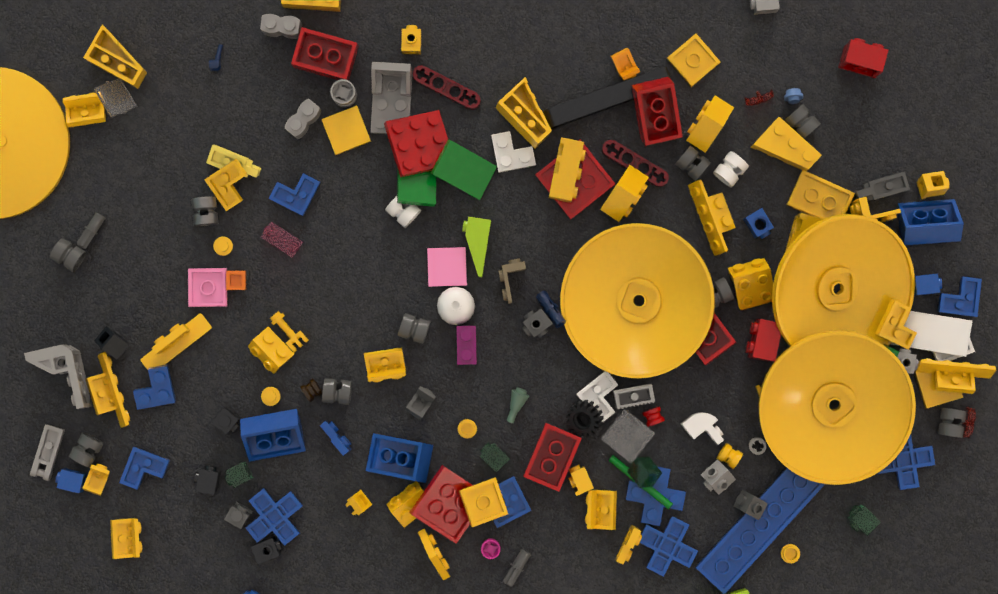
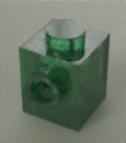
[480,442,510,472]
[627,457,662,488]
[225,461,254,488]
[848,504,881,536]

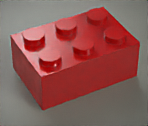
[291,27,359,81]
[631,77,683,146]
[523,422,582,492]

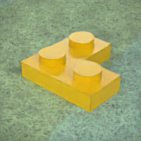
[204,158,247,211]
[875,299,917,350]
[615,525,642,564]
[418,528,450,580]

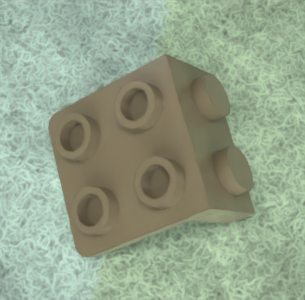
[499,258,526,304]

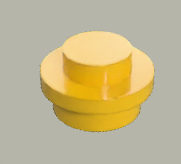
[213,237,233,256]
[261,387,281,406]
[458,419,477,438]
[781,544,800,564]

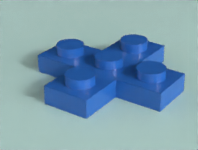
[877,434,935,490]
[625,465,686,526]
[246,488,303,546]
[640,516,698,577]

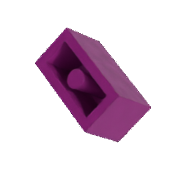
[457,326,477,365]

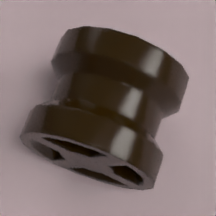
[300,378,323,402]

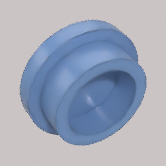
[784,88,803,104]

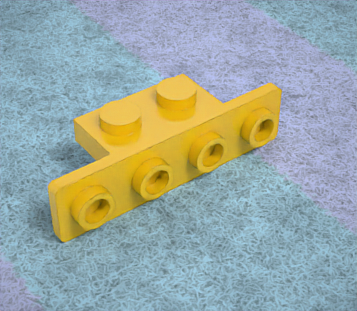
[688,179,736,256]
[141,313,212,370]
[85,352,130,428]
[916,358,996,394]

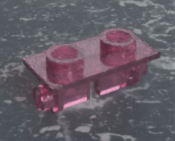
[261,222,303,258]

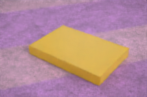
[786,170,855,219]

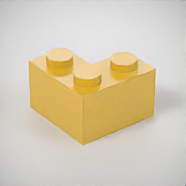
[686,96,734,153]
[600,165,649,222]

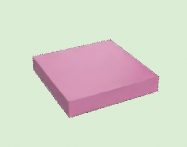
[427,247,467,287]
[188,268,228,307]

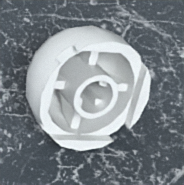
[437,287,475,325]

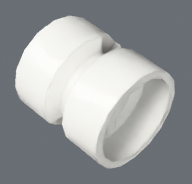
[713,151,749,188]
[385,196,421,228]

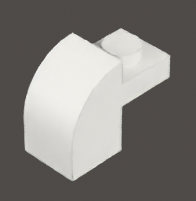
[680,412,724,445]

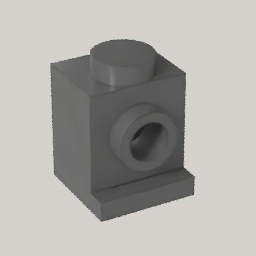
[224,501,253,529]

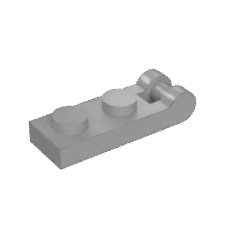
[30,424,65,481]

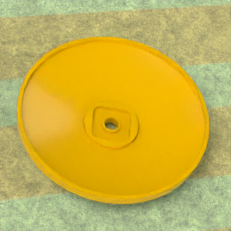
[0,67,70,219]
[772,214,915,346]
[560,223,715,378]
[758,331,916,485]

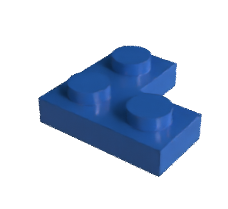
[268,173,321,216]
[938,277,982,317]
[133,364,176,410]
[320,420,352,456]
[119,446,170,490]
[493,476,532,528]

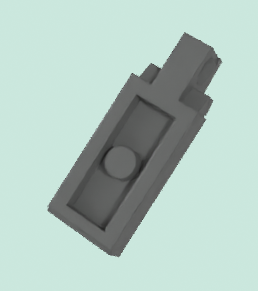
[854,171,910,201]

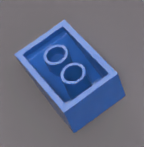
[366,433,434,483]

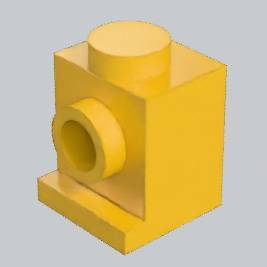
[401,25,421,54]
[916,171,949,199]
[568,465,594,496]

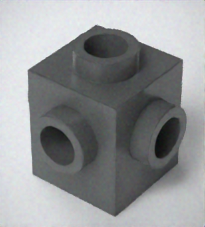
[522,309,553,338]

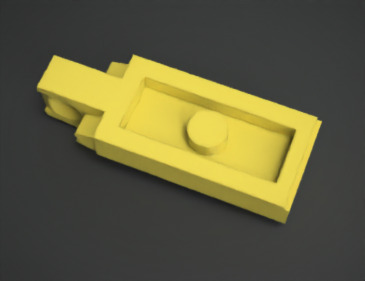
[206,144,261,177]

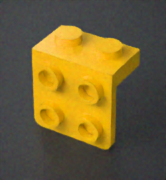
[850,197,901,222]
[728,258,773,310]

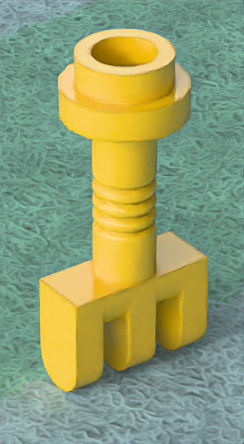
[270,311,309,353]

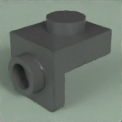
[405,386,436,421]
[733,490,768,520]

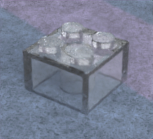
[600,409,655,463]

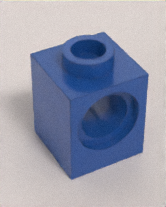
[743,208,774,239]
[914,274,942,296]
[55,468,88,493]

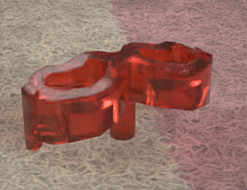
[744,89,774,106]
[963,407,976,438]

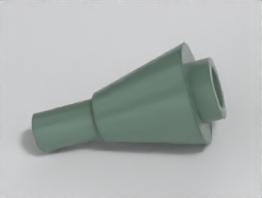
[507,387,530,423]

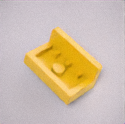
[63,92,106,128]
[248,326,294,374]
[364,347,406,382]
[387,481,424,528]
[585,490,617,530]
[110,518,142,559]

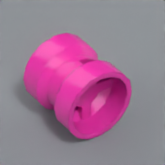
[481,538,500,559]

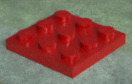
[384,110,448,178]
[535,139,615,220]
[409,465,472,544]

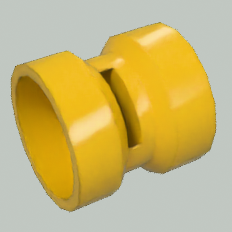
[716,443,743,469]

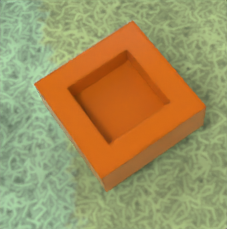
[226,271,246,290]

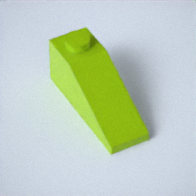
[462,216,491,278]

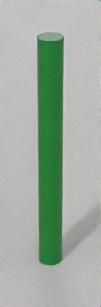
[609,455,673,510]

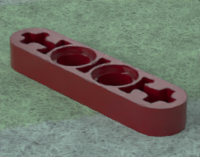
[413,65,481,110]
[602,140,669,187]

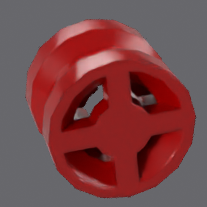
[642,406,665,427]

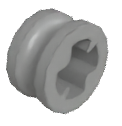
[749,437,766,455]

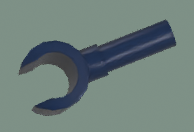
[209,44,223,71]

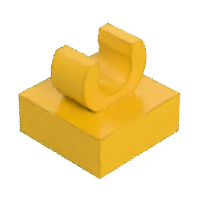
[346,490,372,515]

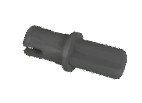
[77,212,106,249]
[503,549,531,587]

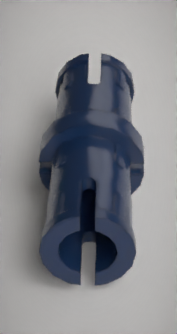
[536,291,566,328]

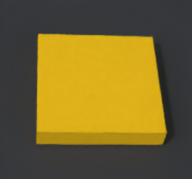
[667,34,720,87]
[321,106,371,155]
[914,361,963,409]
[459,477,508,527]

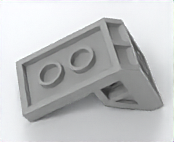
[370,62,412,134]
[24,344,92,409]

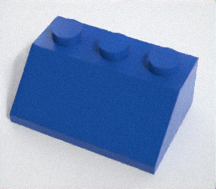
[897,199,964,245]
[240,409,306,462]

